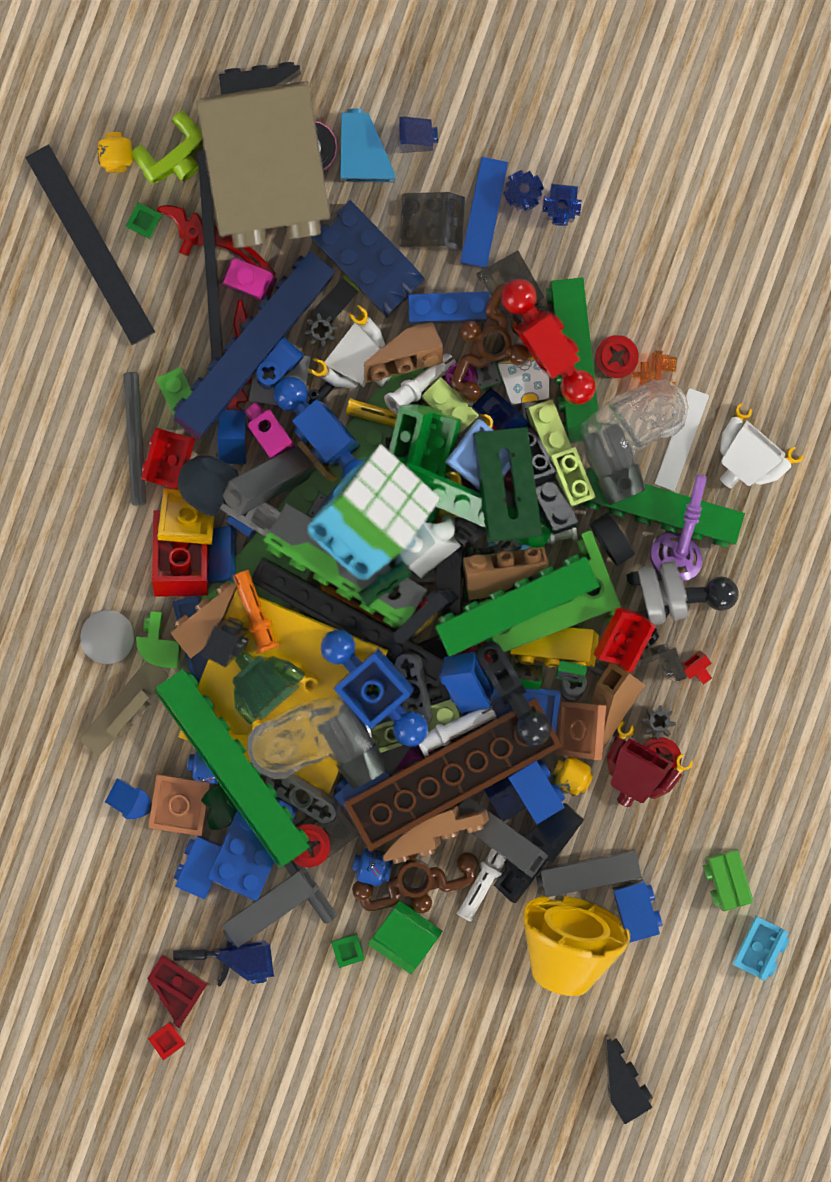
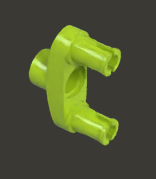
[132,110,204,184]

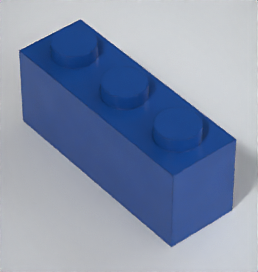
[408,291,490,325]

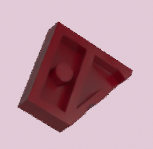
[147,954,208,1028]

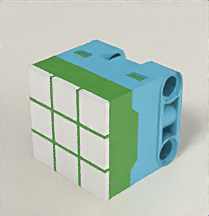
[308,445,440,579]

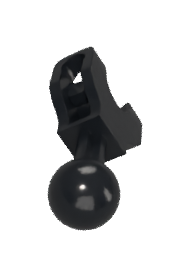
[626,571,739,619]
[477,642,551,746]

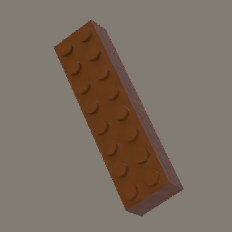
[343,697,562,851]

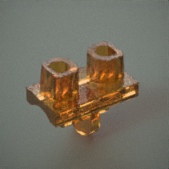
[632,351,677,402]

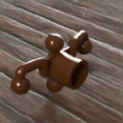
[451,282,529,403]
[352,852,478,913]

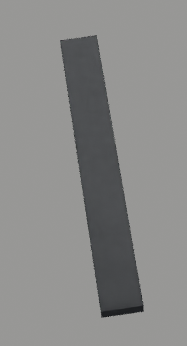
[25,144,156,346]
[198,150,224,361]
[251,557,444,688]

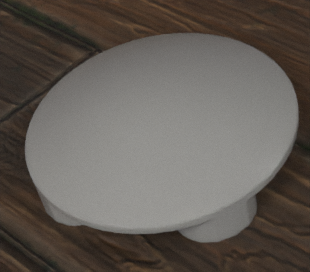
[80,610,134,664]

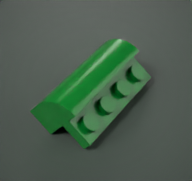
[389,404,462,524]

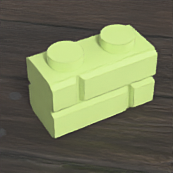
[421,377,479,436]

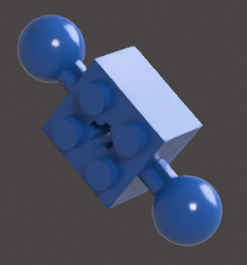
[273,377,364,480]
[320,630,428,747]

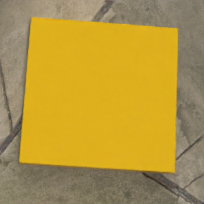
[178,589,388,795]

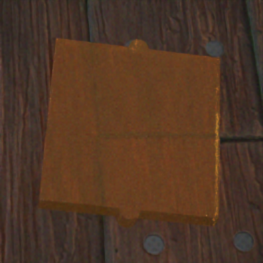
[297,441,338,482]

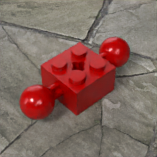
[501,279,596,405]

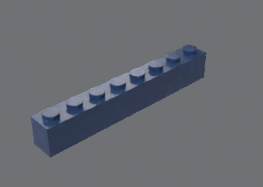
[173,251,335,441]

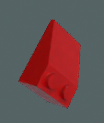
[152,510,208,597]

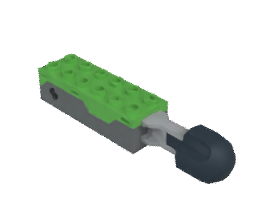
[178,455,428,629]

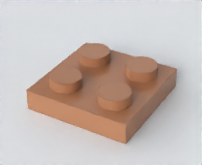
[555,701,606,760]
[148,774,210,836]

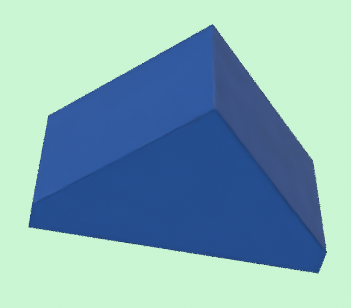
[217,410,246,464]

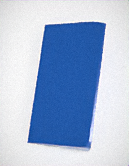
[208,526,236,583]

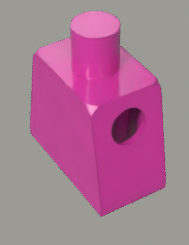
[220,257,277,302]
[245,403,295,459]

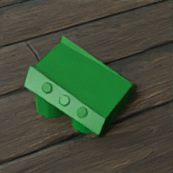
[368,901,443,974]

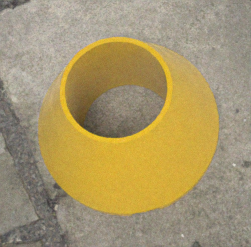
[523,896,630,996]

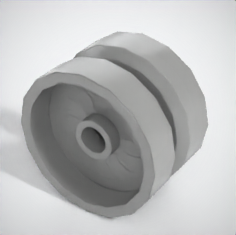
[637,560,689,625]

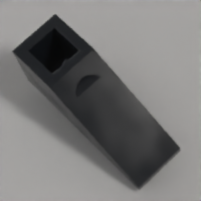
[219,62,301,95]
[605,1034,653,1124]

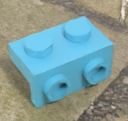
[732,915,789,981]

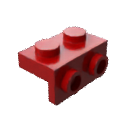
[141,428,196,490]
[593,607,655,672]

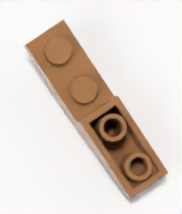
[383,805,489,864]

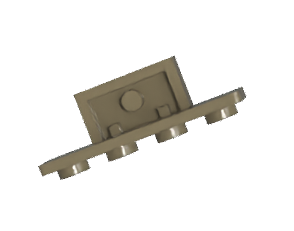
[79,661,169,756]

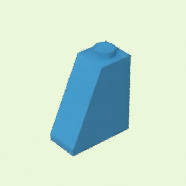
[341,108,395,183]

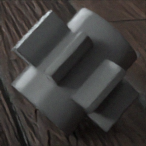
[305,313,338,347]
[454,517,485,546]
[641,705,676,740]

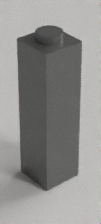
[223,444,317,516]
[456,797,548,878]
[536,849,642,898]
[222,867,320,948]

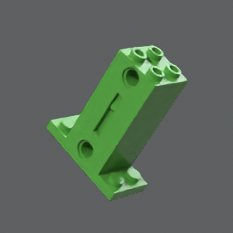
[479,530,621,654]

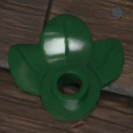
[201,787,237,830]

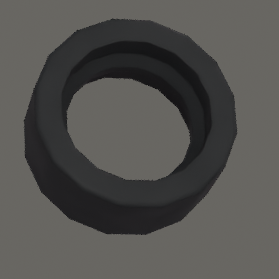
[590,513,635,566]

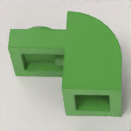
[136,611,181,669]

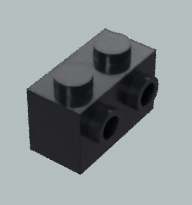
[201,617,249,668]

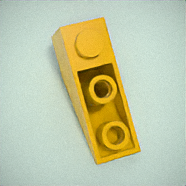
[510,627,599,668]

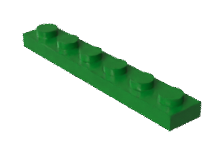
[405,462,551,548]

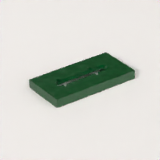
[473,427,542,543]

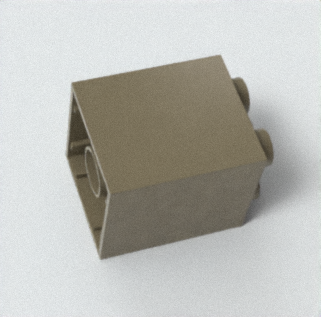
[197,81,330,248]

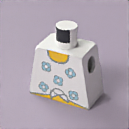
[497,357,549,420]

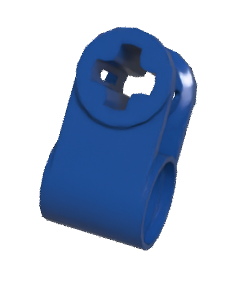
[256,337,305,389]

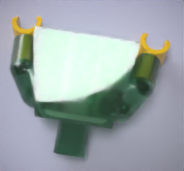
[233,651,318,736]

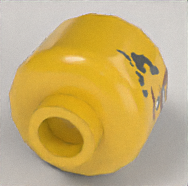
[97,132,133,173]
[551,757,594,796]

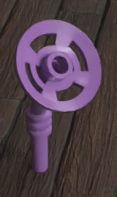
[650,474,707,582]

